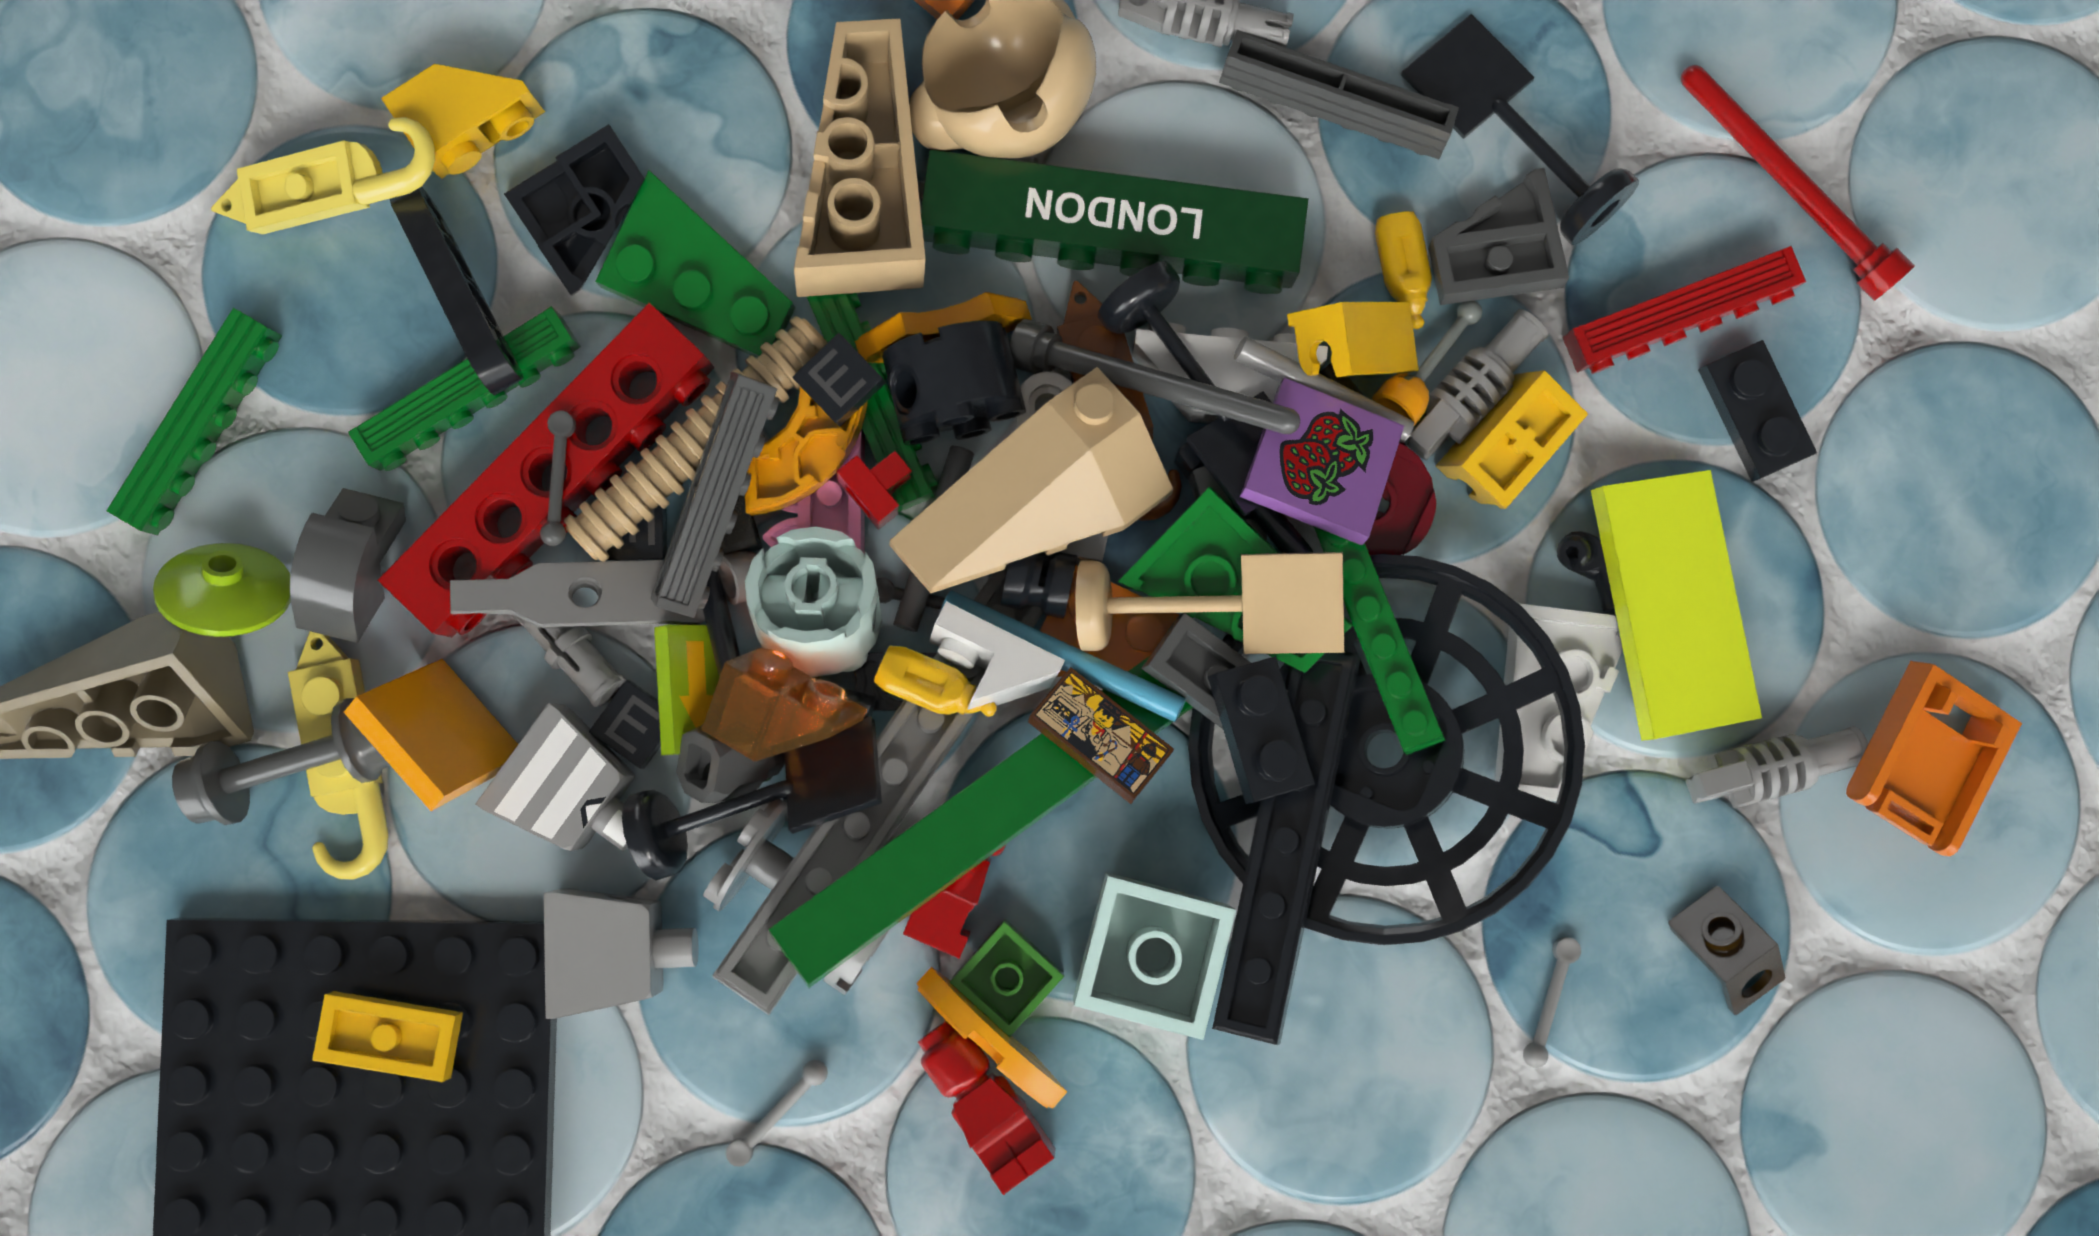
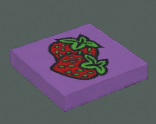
[1240,377,1404,545]

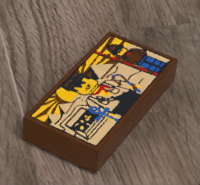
[1028,667,1174,804]

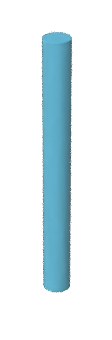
[941,590,1186,722]

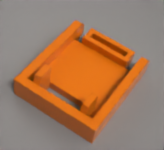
[1846,661,2022,856]

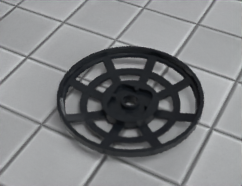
[1188,554,1585,945]

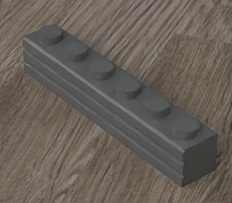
[1219,30,1459,160]
[651,371,779,618]

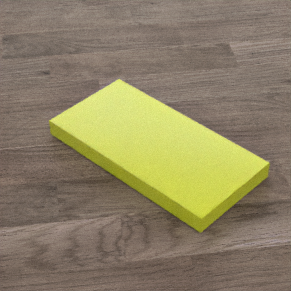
[1590,470,1762,741]

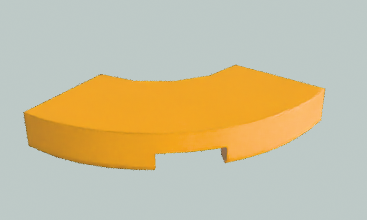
[855,292,1032,363]
[745,386,867,516]
[916,967,1067,1109]

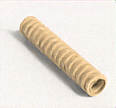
[564,316,827,562]

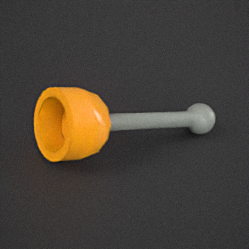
[1372,301,1482,426]

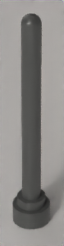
[1009,319,1300,434]

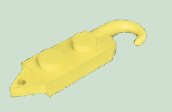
[211,117,435,234]
[288,631,389,880]

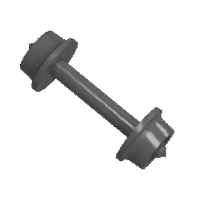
[172,698,390,825]

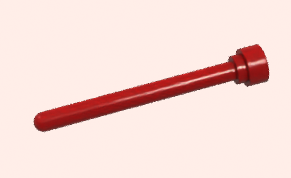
[1681,65,1915,301]

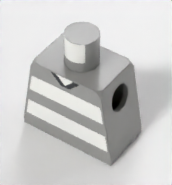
[475,703,635,851]

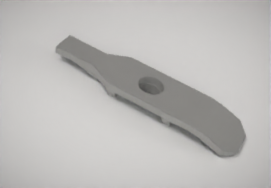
[450,560,705,628]

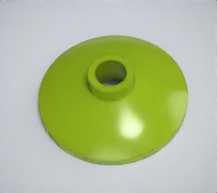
[153,543,291,637]

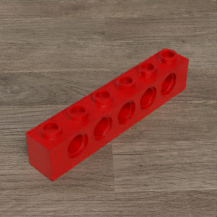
[377,303,715,638]

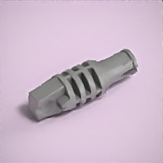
[1118,0,1294,48]
[1407,309,1549,461]
[1686,726,1868,808]

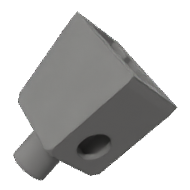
[544,888,699,1019]

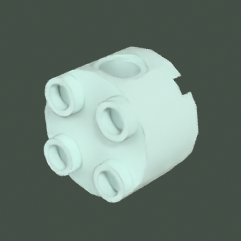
[745,526,882,677]

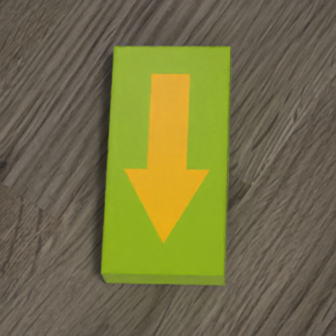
[654,625,726,756]

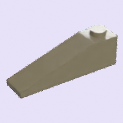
[0,612,254,759]

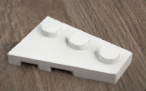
[1495,604,1623,801]

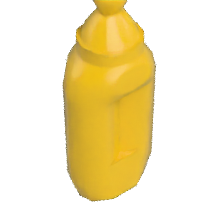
[1375,211,1432,329]
[874,646,997,717]

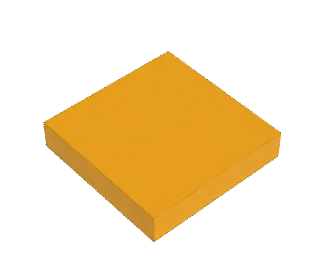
[344,659,518,811]

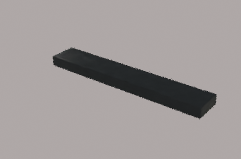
[1212,652,1361,1045]

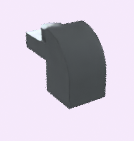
[290,488,406,643]

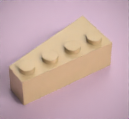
[794,18,926,297]

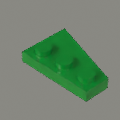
[595,170,795,358]
[1118,487,1352,673]

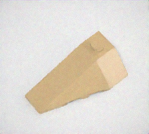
[889,367,1173,593]

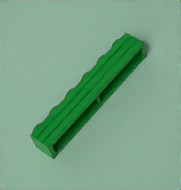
[806,293,938,512]
[348,306,581,471]
[106,307,282,536]
[1313,526,1445,755]

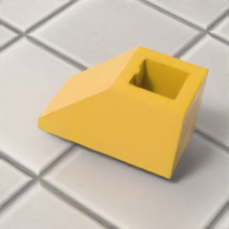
[381,64,545,179]

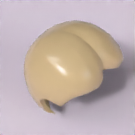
[909,0,1096,159]

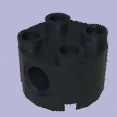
[881,321,1026,445]

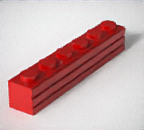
[1562,246,1806,374]

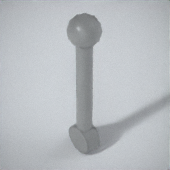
[1523,937,1581,1068]
[726,1060,828,1167]

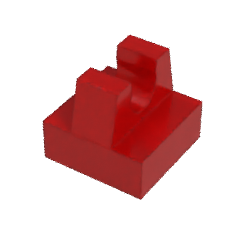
[837,451,912,530]

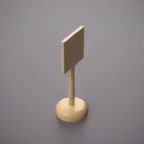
[1075,552,1344,654]

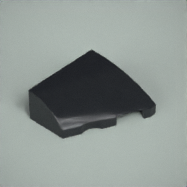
[504,124,645,296]

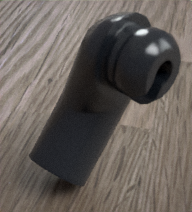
[1557,531,1614,611]

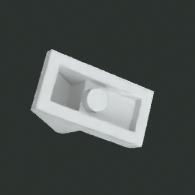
[929,601,1065,715]

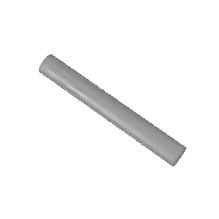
[1234,336,1414,444]

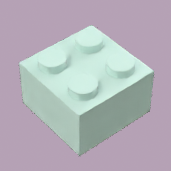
[1073,872,1236,1040]

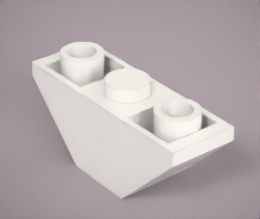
[1132,322,1328,424]

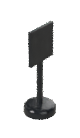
[1401,14,1639,245]
[1098,261,1272,517]
[622,716,882,880]

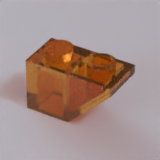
[702,647,867,762]

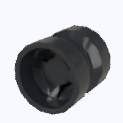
[1001,552,1078,619]

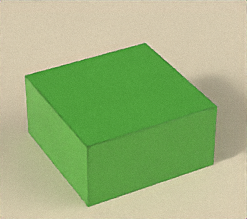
[950,919,1064,1037]

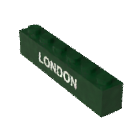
[921,150,1309,294]

